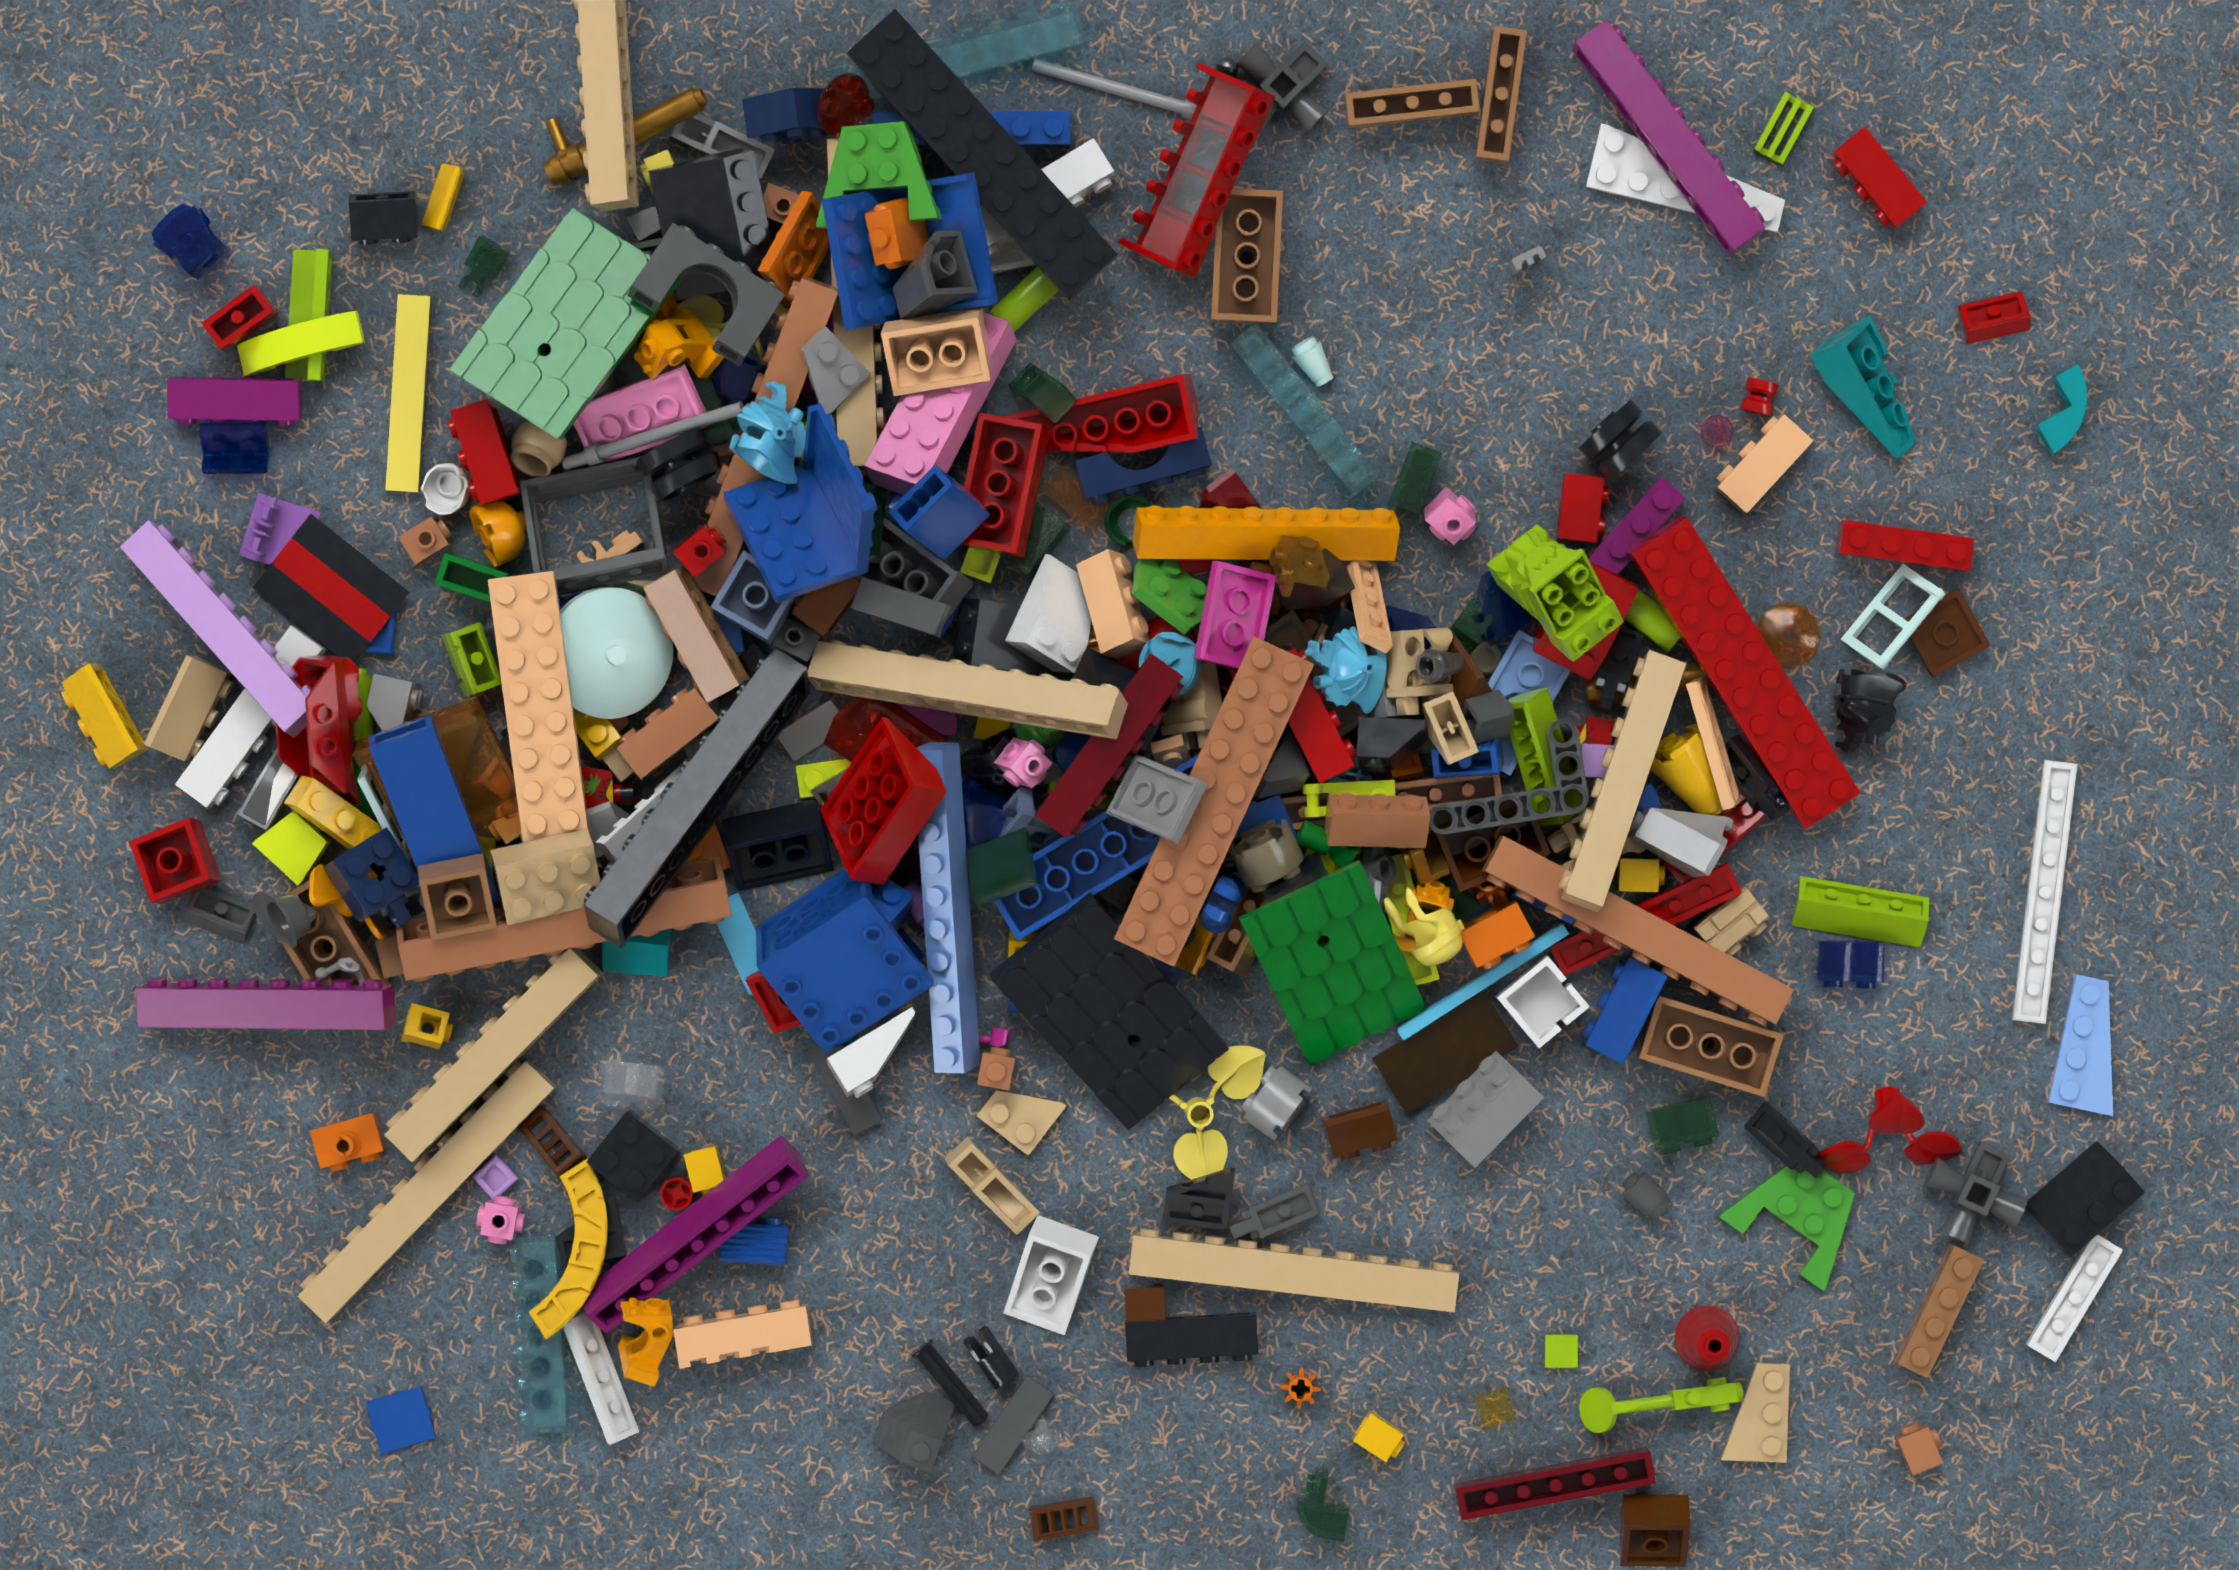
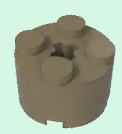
[1228,819,1304,893]

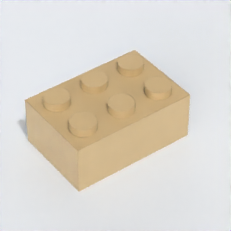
[490,828,601,925]

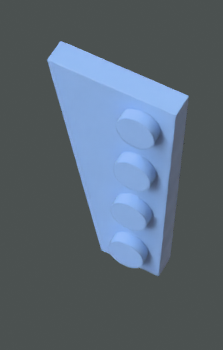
[2047,974,2113,1116]

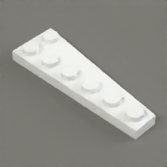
[1586,123,1785,233]

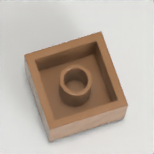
[418,853,497,941]

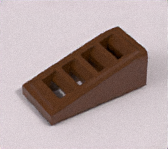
[518,1106,588,1177]
[1029,1496,1099,1541]

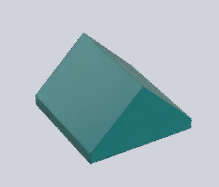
[602,928,672,977]

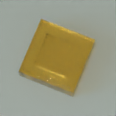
[1474,1387,1515,1428]

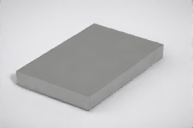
[1106,754,1208,844]

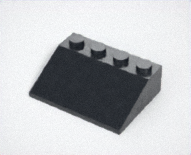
[649,148,772,300]

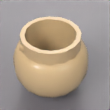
[510,420,567,477]

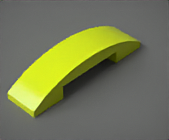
[237,311,365,377]

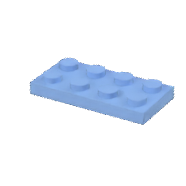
[1488,630,1571,776]

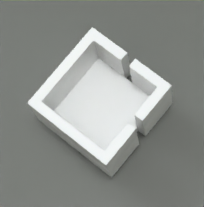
[1495,955,1590,1048]

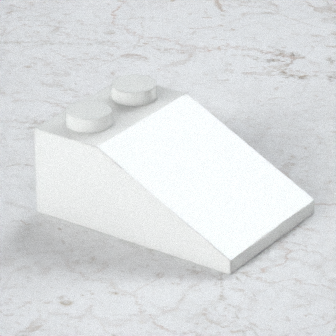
[1005,554,1092,673]
[827,1007,915,1098]
[1003,1215,1099,1335]

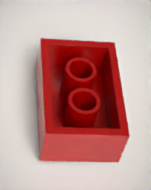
[447,398,522,506]

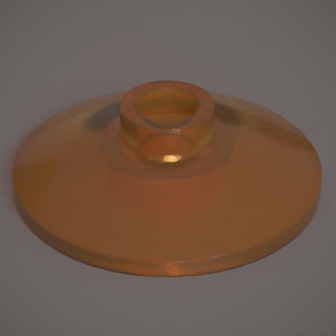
[1757,602,1821,668]

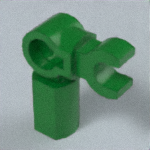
[1296,820,1360,867]

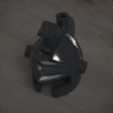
[1833,669,1907,752]
[960,726,1049,803]

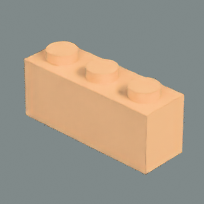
[1715,414,1813,515]
[1076,549,1149,659]

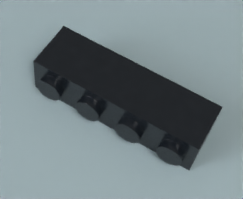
[1125,1312,1258,1367]

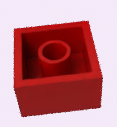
[129,818,222,904]

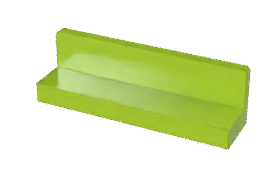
[285,249,333,383]
[1792,876,1929,947]

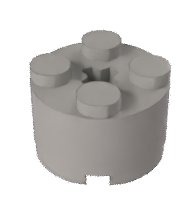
[1241,1066,1313,1142]

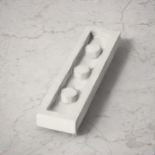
[2026,1234,2123,1362]
[563,1312,639,1445]

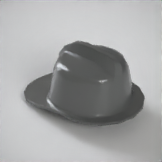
[253,892,317,948]

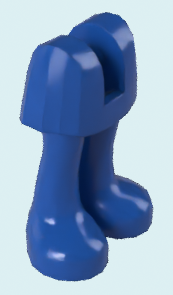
[1198,874,1246,933]

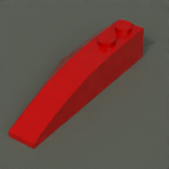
[1001,374,1198,453]

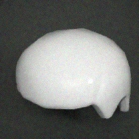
[421,463,471,515]

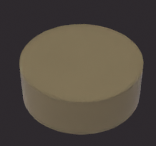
[1469,642,1502,675]

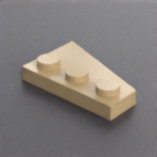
[1720,1362,1790,1463]

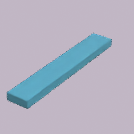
[1396,923,1569,1041]

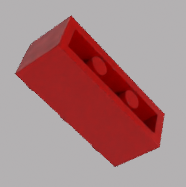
[1831,126,1927,230]

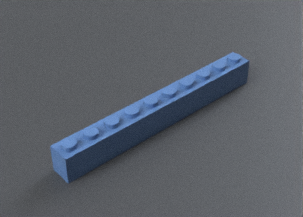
[917,742,981,1074]

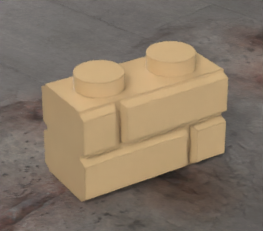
[1691,885,1770,956]

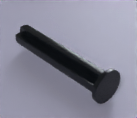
[911,1339,989,1427]

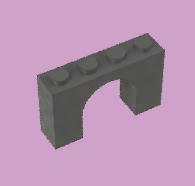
[627,223,785,367]

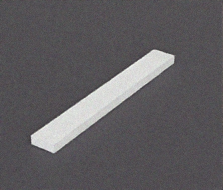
[2012,760,2078,1024]

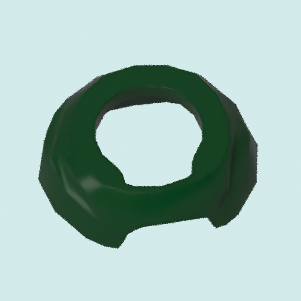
[1104,495,1153,546]

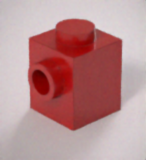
[673,523,727,577]

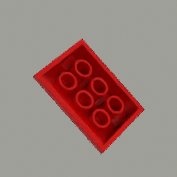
[820,717,947,885]

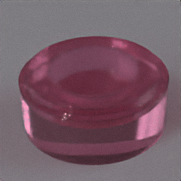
[1700,415,1734,448]

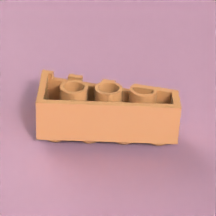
[673,1299,813,1369]

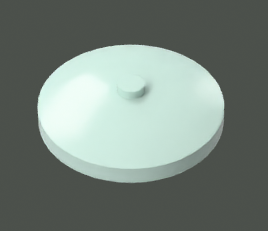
[560,587,673,719]

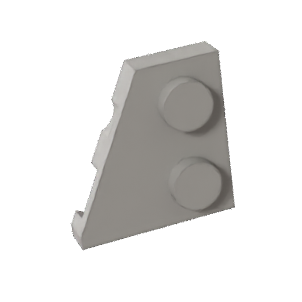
[801,326,871,414]

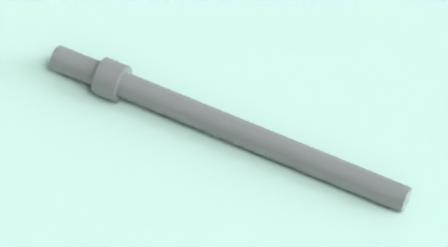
[1032,59,1197,120]
[562,401,744,470]

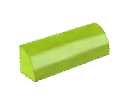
[1507,688,1582,826]

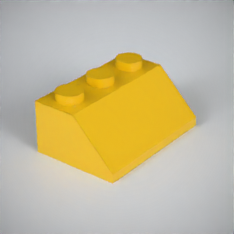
[61,663,149,769]

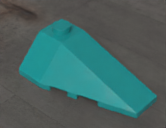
[1810,315,1916,458]

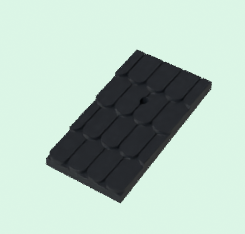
[989,892,1229,1130]

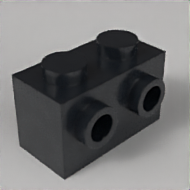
[349,191,418,245]

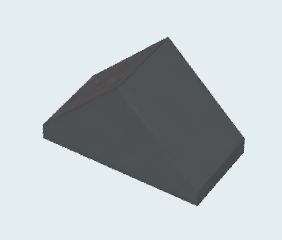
[1254,731,1310,798]

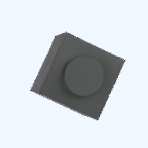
[1462,690,1515,744]

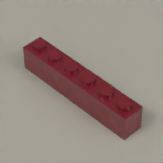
[1034,653,1184,838]
[1454,1447,1656,1520]

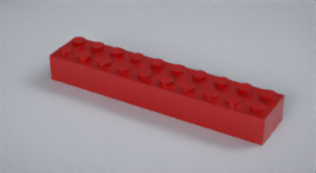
[1626,516,1861,829]

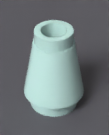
[1291,336,1334,387]

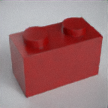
[201,285,279,352]
[1556,473,1610,544]

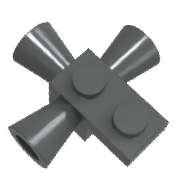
[1236,41,1330,135]
[1924,1141,2028,1244]

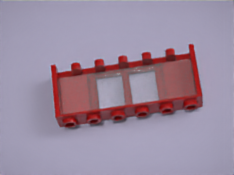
[1118,62,1275,278]

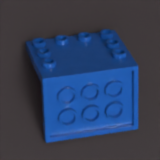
[821,172,998,330]
[724,403,877,604]
[756,868,934,1055]

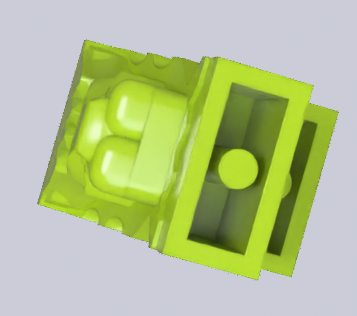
[1486,524,1624,662]

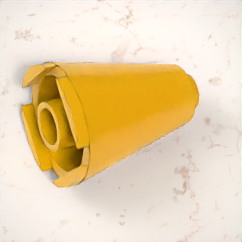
[1650,724,1723,815]

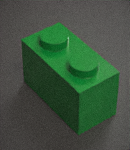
[435,552,512,603]

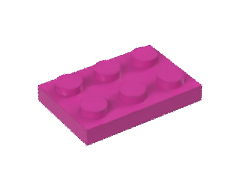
[1194,561,1275,669]

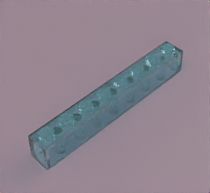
[823,0,1087,113]

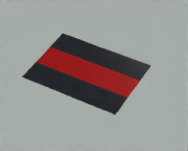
[252,513,410,663]

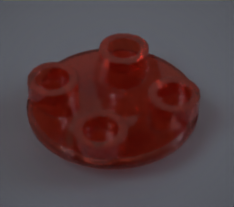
[818,73,874,138]

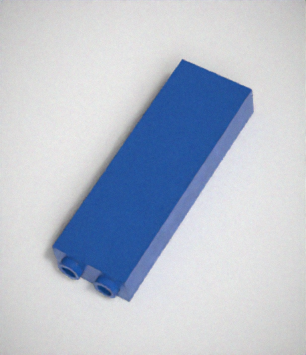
[368,715,500,905]

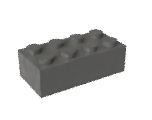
[855,510,974,623]

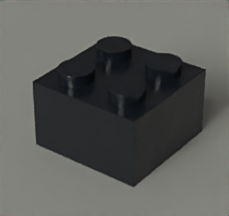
[586,1109,681,1203]

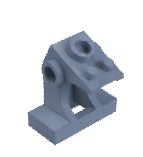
[990,787,1063,851]

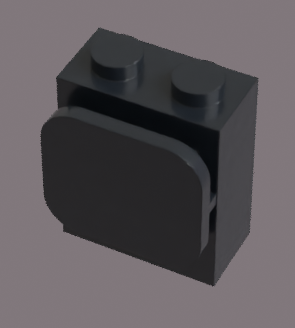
[953,598,1040,675]

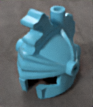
[729,381,806,484]
[1305,626,1387,714]

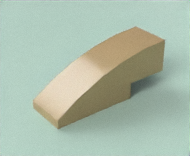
[944,1136,1040,1235]

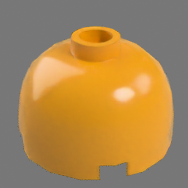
[469,501,527,567]

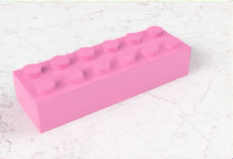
[864,312,1017,495]

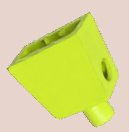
[252,811,331,886]

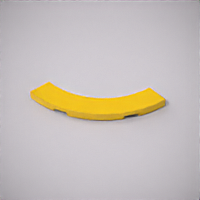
[529,1159,608,1340]

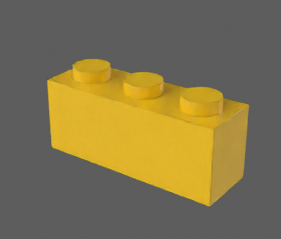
[284,776,382,850]

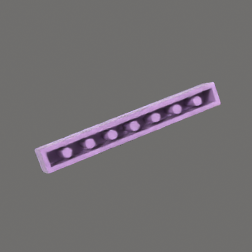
[120,520,312,738]

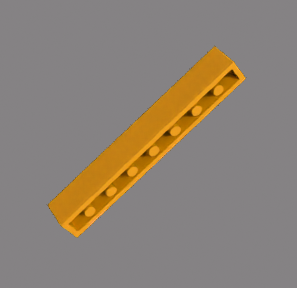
[1132,505,1400,561]

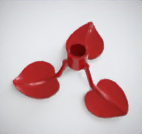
[1816,1086,1963,1173]

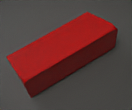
[1958,291,2031,344]

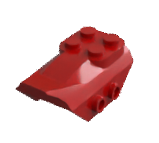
[275,655,362,805]

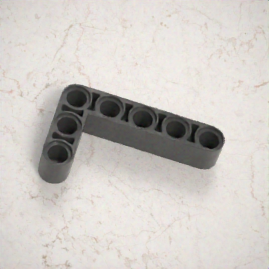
[1429,718,1589,834]

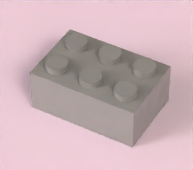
[1427,1051,1544,1168]

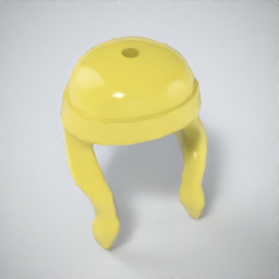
[1384,888,1465,966]

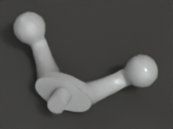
[315,958,365,985]

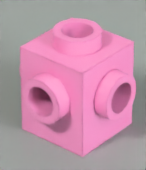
[1423,487,1476,545]
[994,737,1052,788]
[476,1195,525,1244]

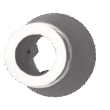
[1416,649,1464,682]

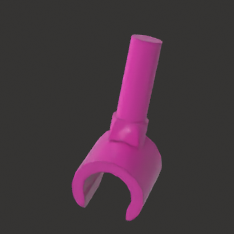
[979,1027,1011,1047]

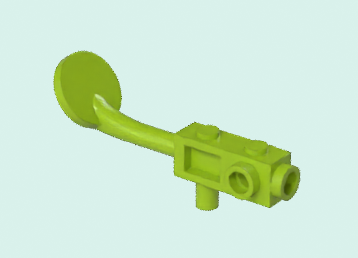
[1579,1377,1743,1433]

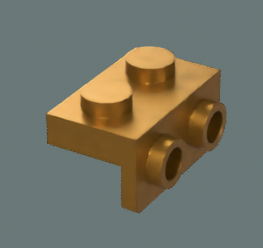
[1269,535,1330,597]
[1398,832,1450,884]

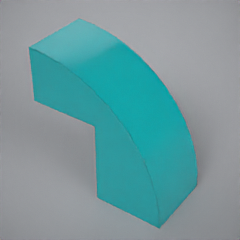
[2034,364,2087,455]

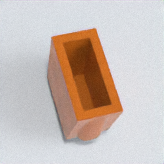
[864,197,929,269]

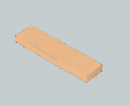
[1344,561,1393,654]
[1686,677,1741,810]

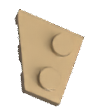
[977,1090,1067,1156]

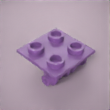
[239,493,321,565]

